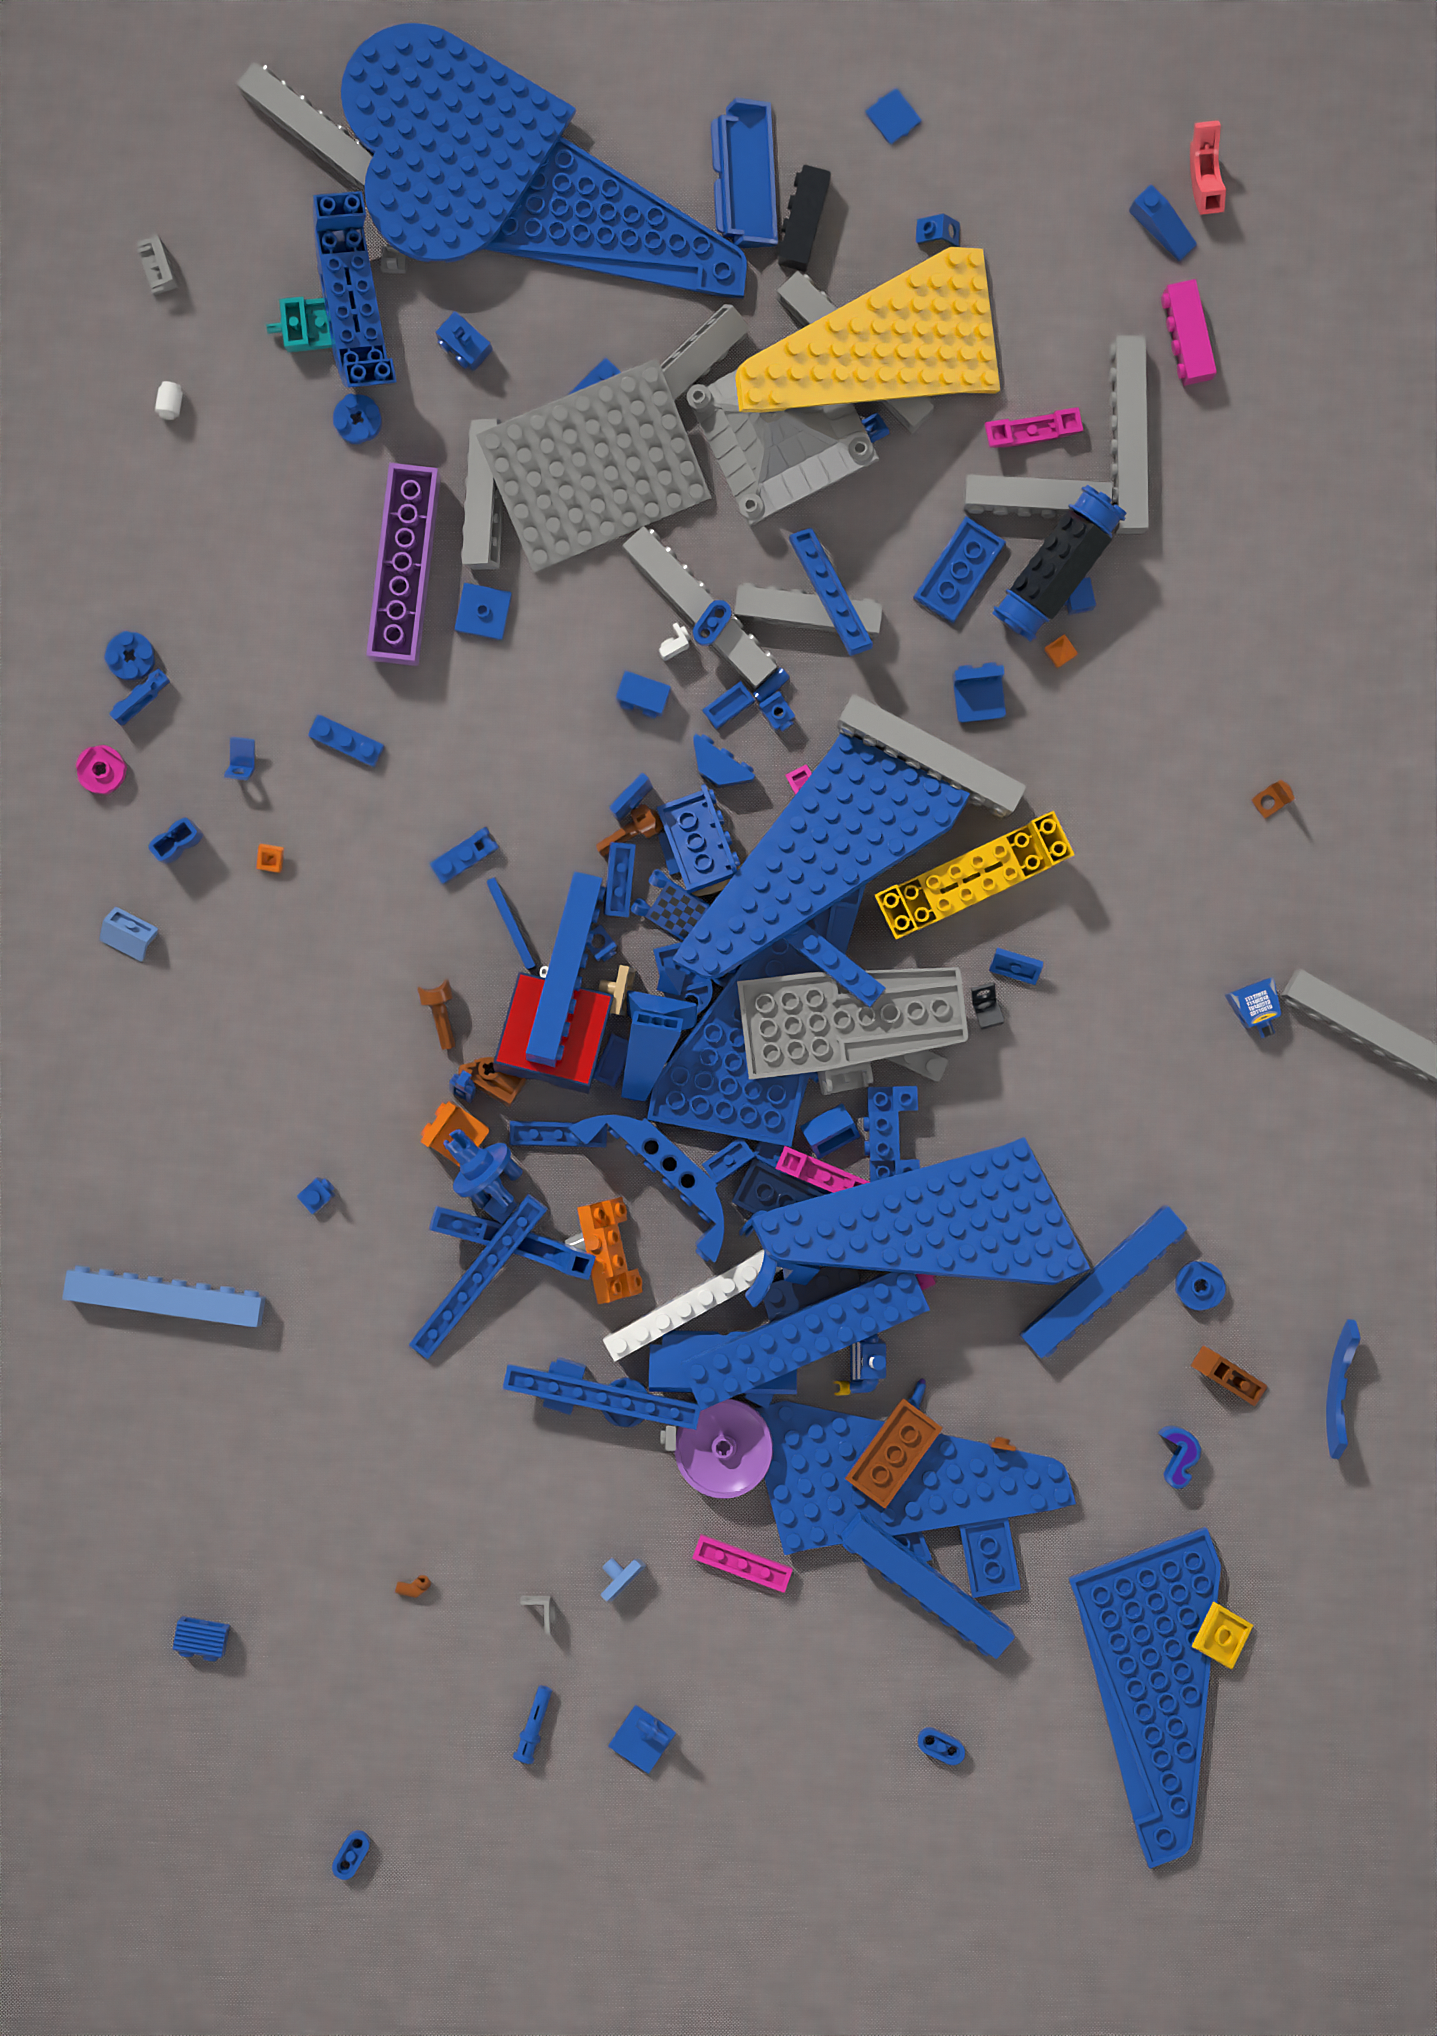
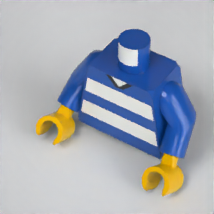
[833,1334,886,1396]

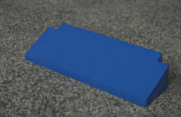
[711,97,778,248]
[649,1330,797,1394]

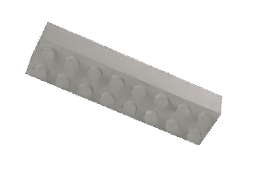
[837,694,1027,819]

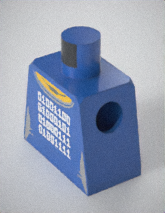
[1225,977,1281,1038]

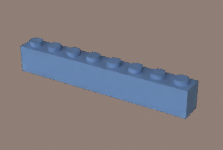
[62,1265,266,1328]

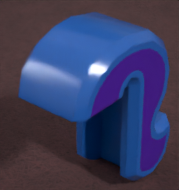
[1158,1425,1201,1489]

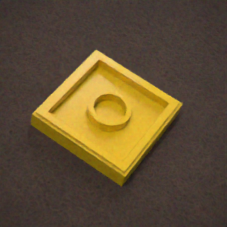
[1191,1602,1253,1670]

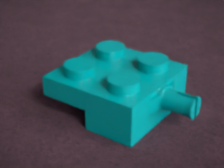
[266,296,332,353]

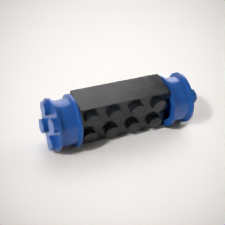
[992,484,1127,642]

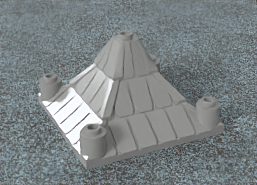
[686,370,879,527]

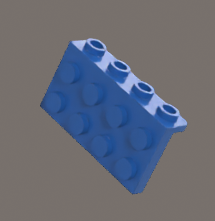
[657,784,740,894]

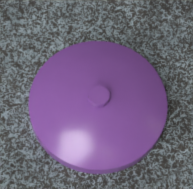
[675,1398,773,1498]

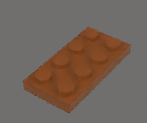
[845,1398,943,1508]

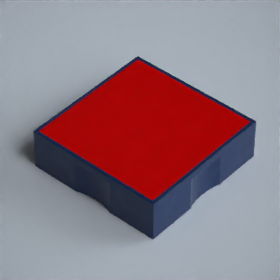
[493,972,614,1094]

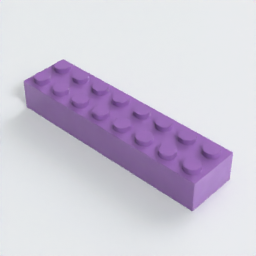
[366,463,441,666]

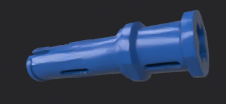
[513,1685,553,1764]

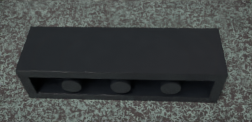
[775,164,831,272]

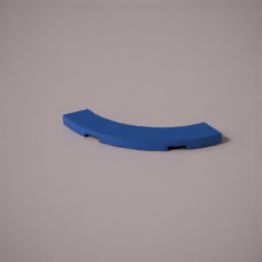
[1326,1319,1361,1459]

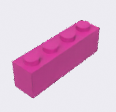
[1161,279,1217,386]

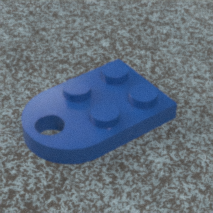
[653,942,713,1013]

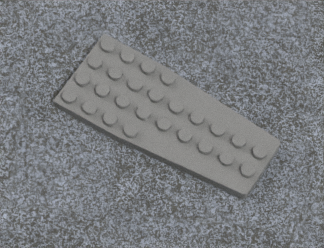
[737,967,968,1079]

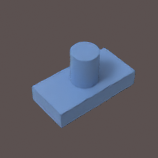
[600,1558,646,1602]

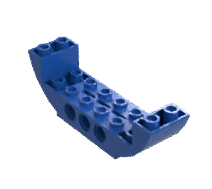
[313,191,397,388]
[568,1115,724,1263]

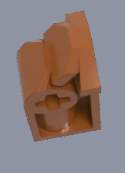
[458,1057,527,1108]

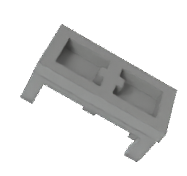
[137,234,178,296]
[817,1061,873,1095]

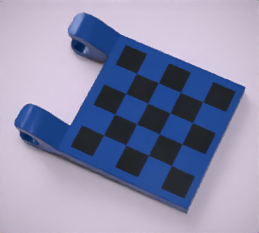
[631,869,710,941]

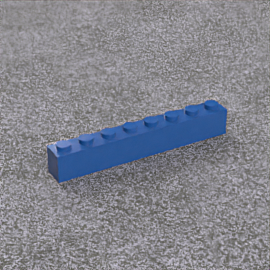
[526,871,606,1067]
[1019,1205,1188,1358]
[841,1511,1015,1660]

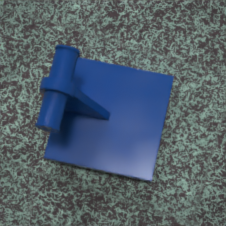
[608,1704,676,1774]

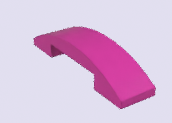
[984,407,1083,448]
[775,1146,870,1193]

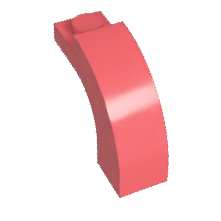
[1190,120,1226,215]

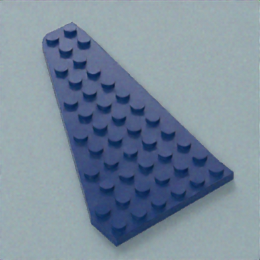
[672,733,970,979]
[751,1137,1090,1285]
[754,1400,1076,1556]

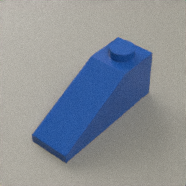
[1129,184,1197,262]

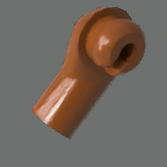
[395,1575,431,1598]

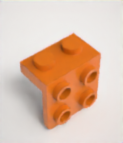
[420,1101,489,1167]

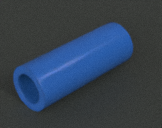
[752,667,790,703]

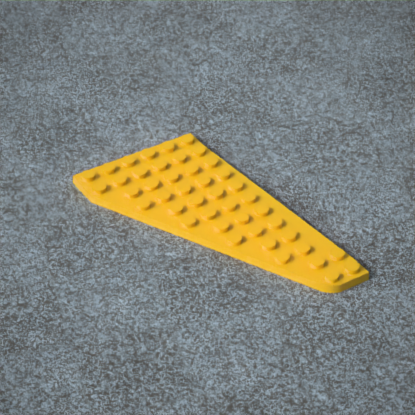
[735,247,1000,413]

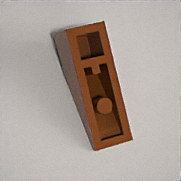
[1190,1345,1267,1406]

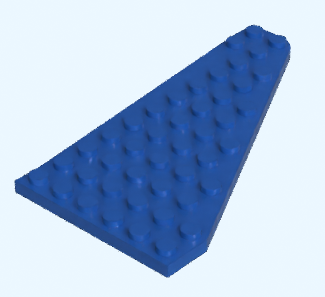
[483,136,747,299]
[647,884,866,1147]
[1068,1527,1221,1869]

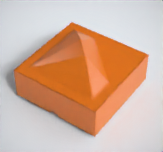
[1044,634,1078,669]
[256,843,284,873]

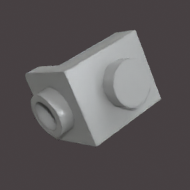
[660,1423,679,1451]

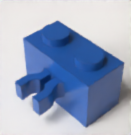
[435,311,493,372]

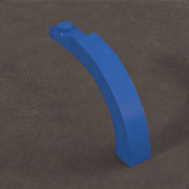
[429,1205,596,1280]

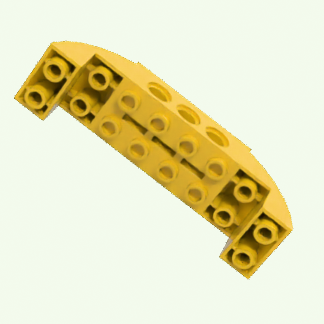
[875,810,1075,939]

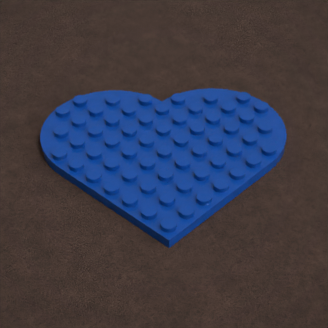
[341,23,576,263]

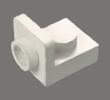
[659,622,691,662]

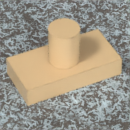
[599,965,636,1017]

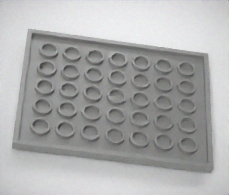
[475,358,711,573]

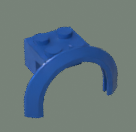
[739,1210,820,1307]

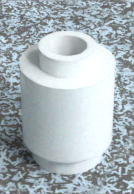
[155,381,183,420]

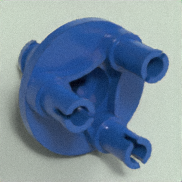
[443,1129,523,1208]

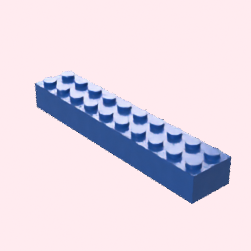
[681,1271,930,1411]

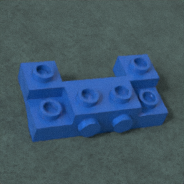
[863,1086,920,1182]

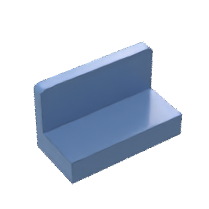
[99,906,158,961]

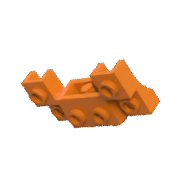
[577,1197,643,1304]

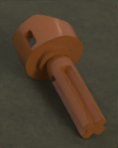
[596,804,663,857]
[417,979,456,1050]

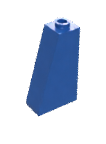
[621,1011,683,1101]

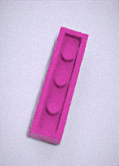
[692,1534,793,1593]

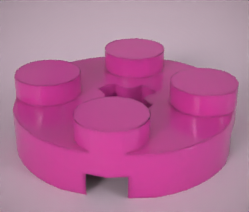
[76,745,127,794]

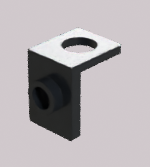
[971,982,1004,1030]

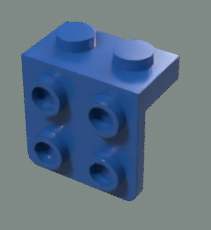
[952,662,1006,723]

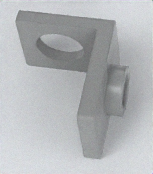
[520,1596,556,1634]

